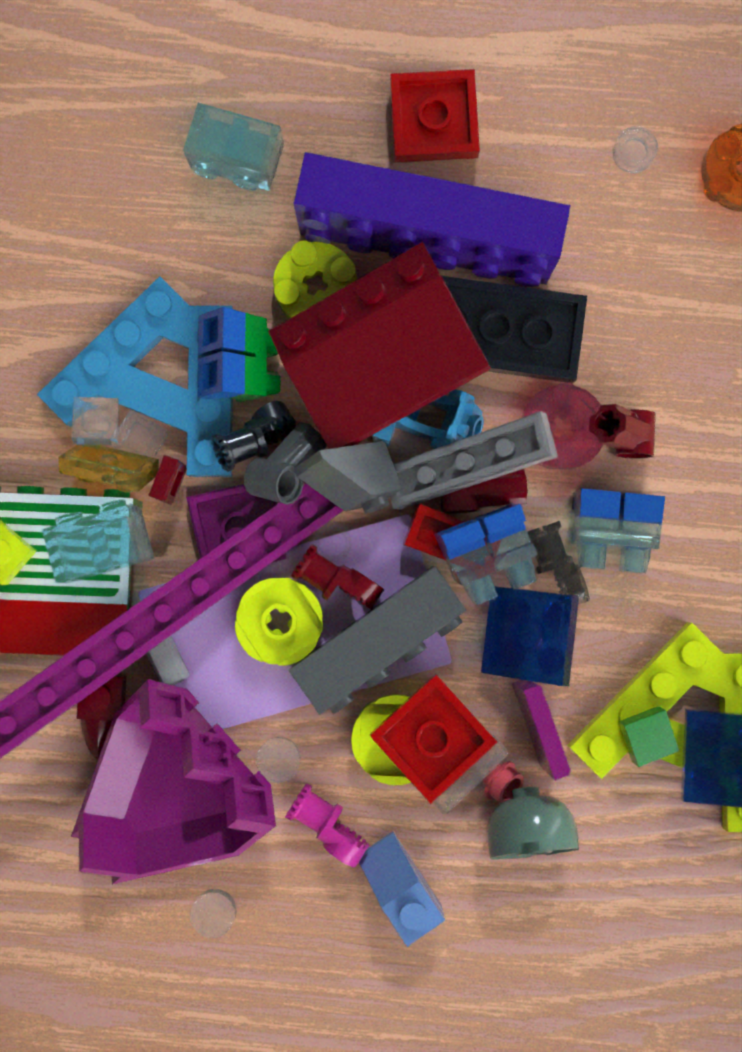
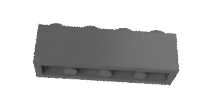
[288,566,466,715]

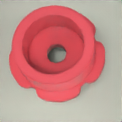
[483,761,524,803]

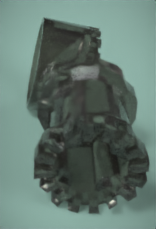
[523,521,590,608]

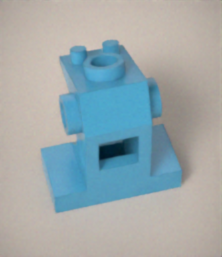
[372,389,484,449]

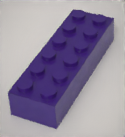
[294,152,571,287]

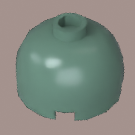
[487,787,579,859]

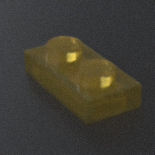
[58,441,159,492]

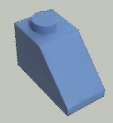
[359,831,445,947]

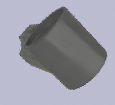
[244,422,327,504]

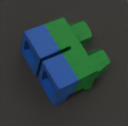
[198,307,281,402]

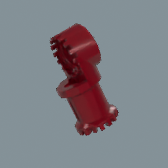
[290,544,385,610]

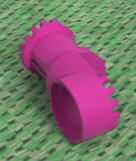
[285,783,369,867]

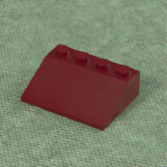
[268,242,491,449]

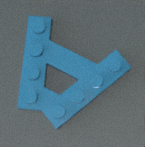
[37,276,234,477]

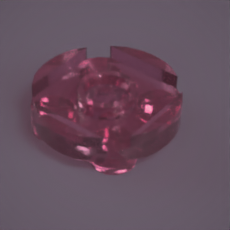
[521,382,604,470]

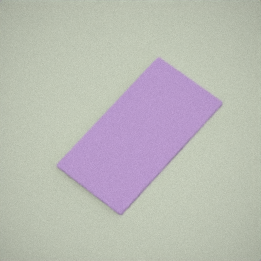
[138,515,452,729]

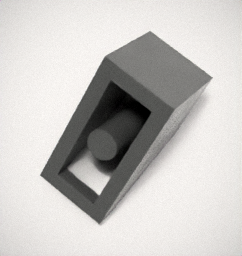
[294,441,403,514]

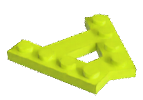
[567,622,742,832]

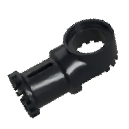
[211,401,296,472]

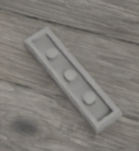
[390,411,558,510]

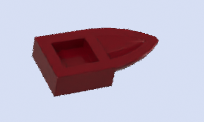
[76,675,127,762]

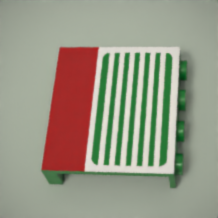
[0,486,143,656]

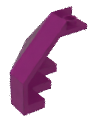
[71,679,276,885]

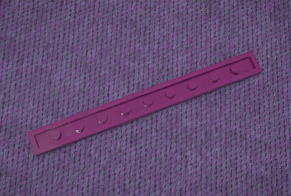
[0,484,344,759]

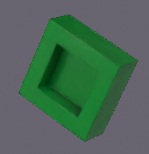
[618,706,679,767]

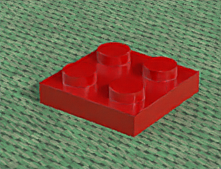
[390,69,480,163]
[370,673,498,804]

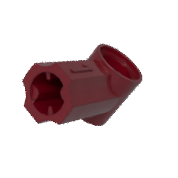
[589,404,656,459]
[441,469,528,514]

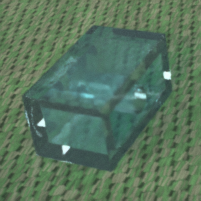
[183,103,284,191]
[42,500,155,583]

